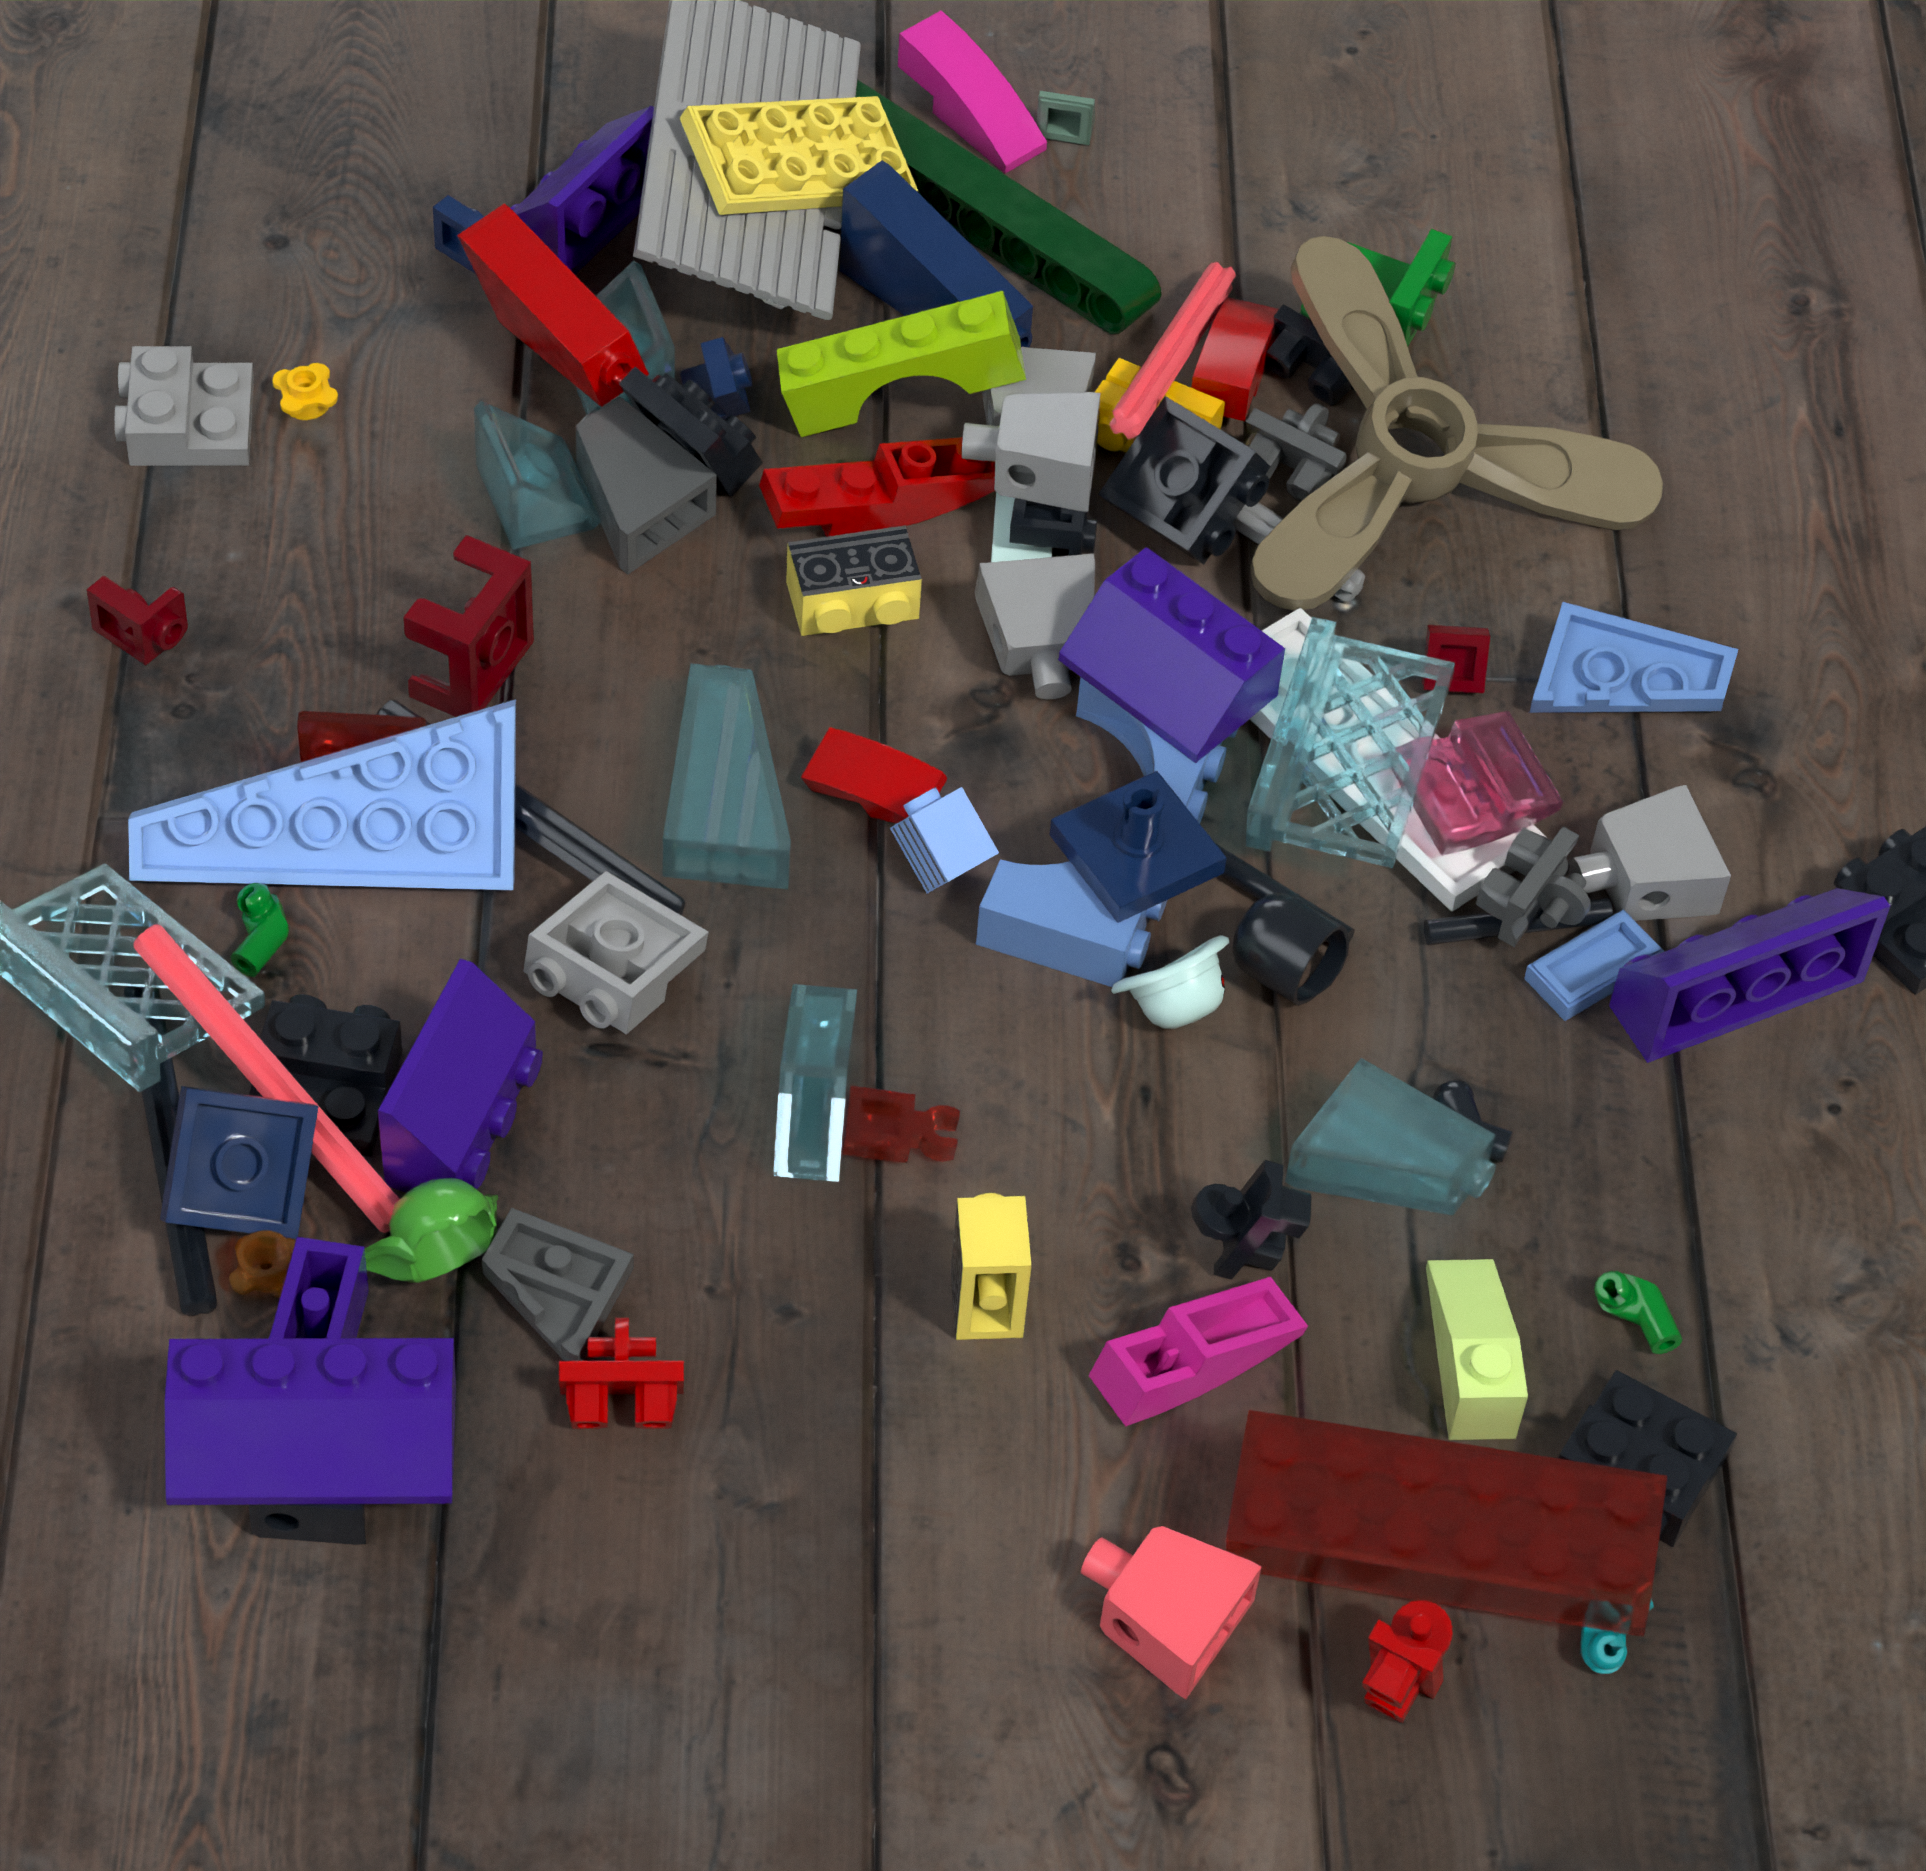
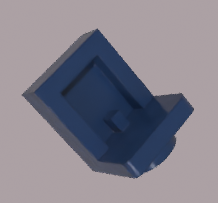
[680,337,752,420]

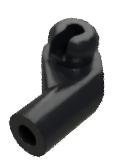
[1433,1079,1513,1162]

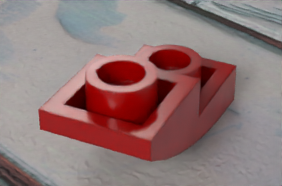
[801,727,948,824]

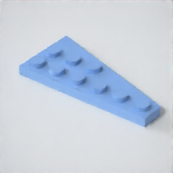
[128,699,516,890]

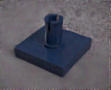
[1049,771,1227,923]
[160,1086,319,1239]

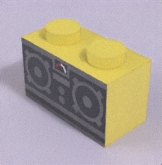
[786,526,922,636]
[950,1193,1031,1340]

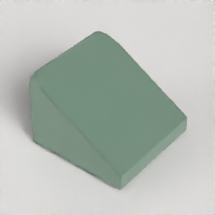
[1036,91,1095,145]

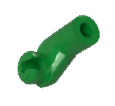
[230,883,289,977]
[1594,1270,1683,1354]

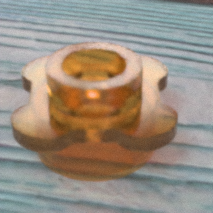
[229,1230,296,1297]

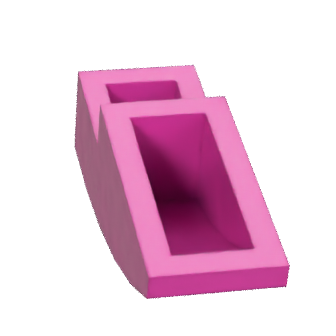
[898,10,1047,174]
[1088,1277,1308,1427]

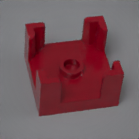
[403,535,534,717]

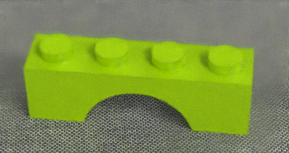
[777,291,1026,437]

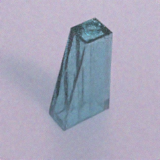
[663,664,791,889]

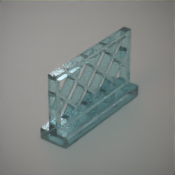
[1246,617,1455,868]
[0,863,265,1092]

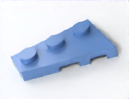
[1530,602,1739,713]

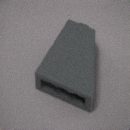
[576,396,716,574]

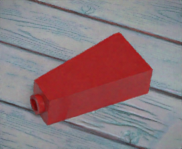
[457,203,649,407]

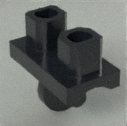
[1265,304,1356,406]
[1191,1160,1312,1280]

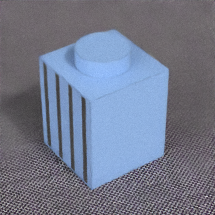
[890,787,999,893]

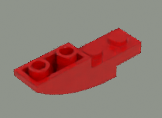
[759,437,995,537]

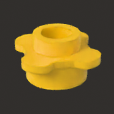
[272,363,338,420]

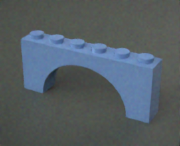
[976,677,1239,987]

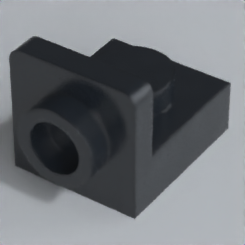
[1009,498,1097,556]

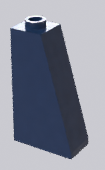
[840,160,1033,348]

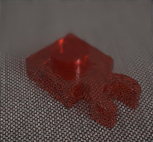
[842,1085,960,1163]

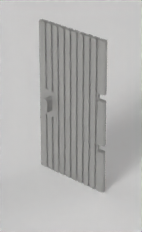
[633,0,861,320]

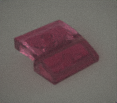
[1388,711,1563,856]

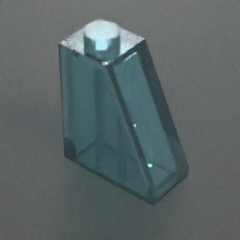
[773,984,857,1182]
[1285,1058,1496,1215]

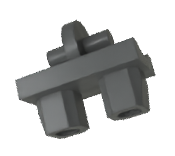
[1245,403,1347,502]
[1476,827,1591,947]

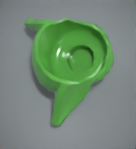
[365,1178,498,1283]

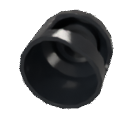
[1233,893,1349,1006]

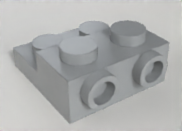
[115,346,254,466]
[523,871,709,1034]

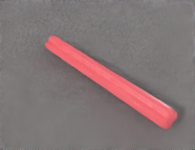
[1109,262,1236,439]
[133,924,400,1233]

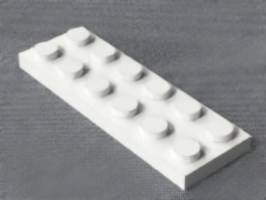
[1250,608,1547,912]

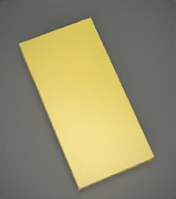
[680,96,918,215]

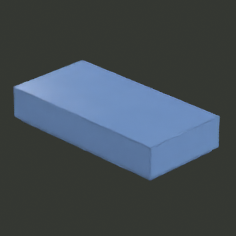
[1524,909,1664,1021]

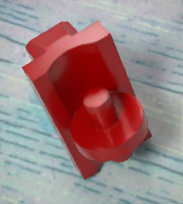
[559,1318,684,1429]
[1362,1600,1453,1723]

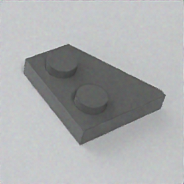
[482,1208,634,1361]

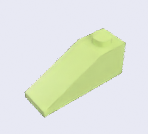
[1426,1259,1528,1440]

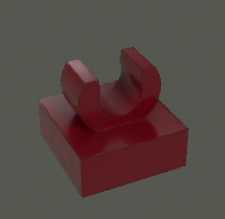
[1422,625,1490,693]

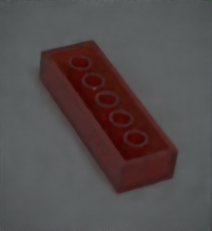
[1226,1410,1667,1637]

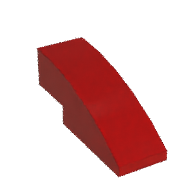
[1191,297,1279,422]

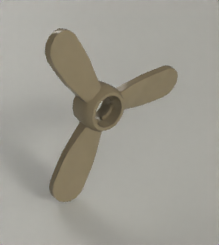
[1250,236,1663,611]

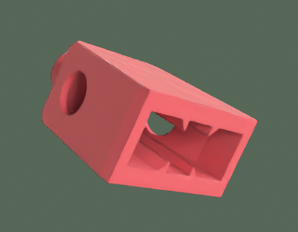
[1081,1526,1261,1699]

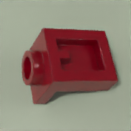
[86,575,188,666]

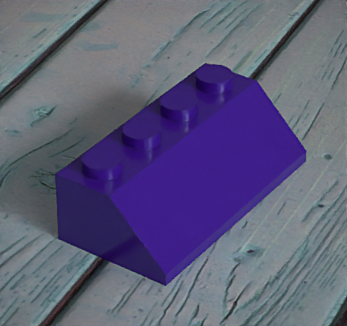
[1609,888,1890,1063]
[165,1338,456,1505]

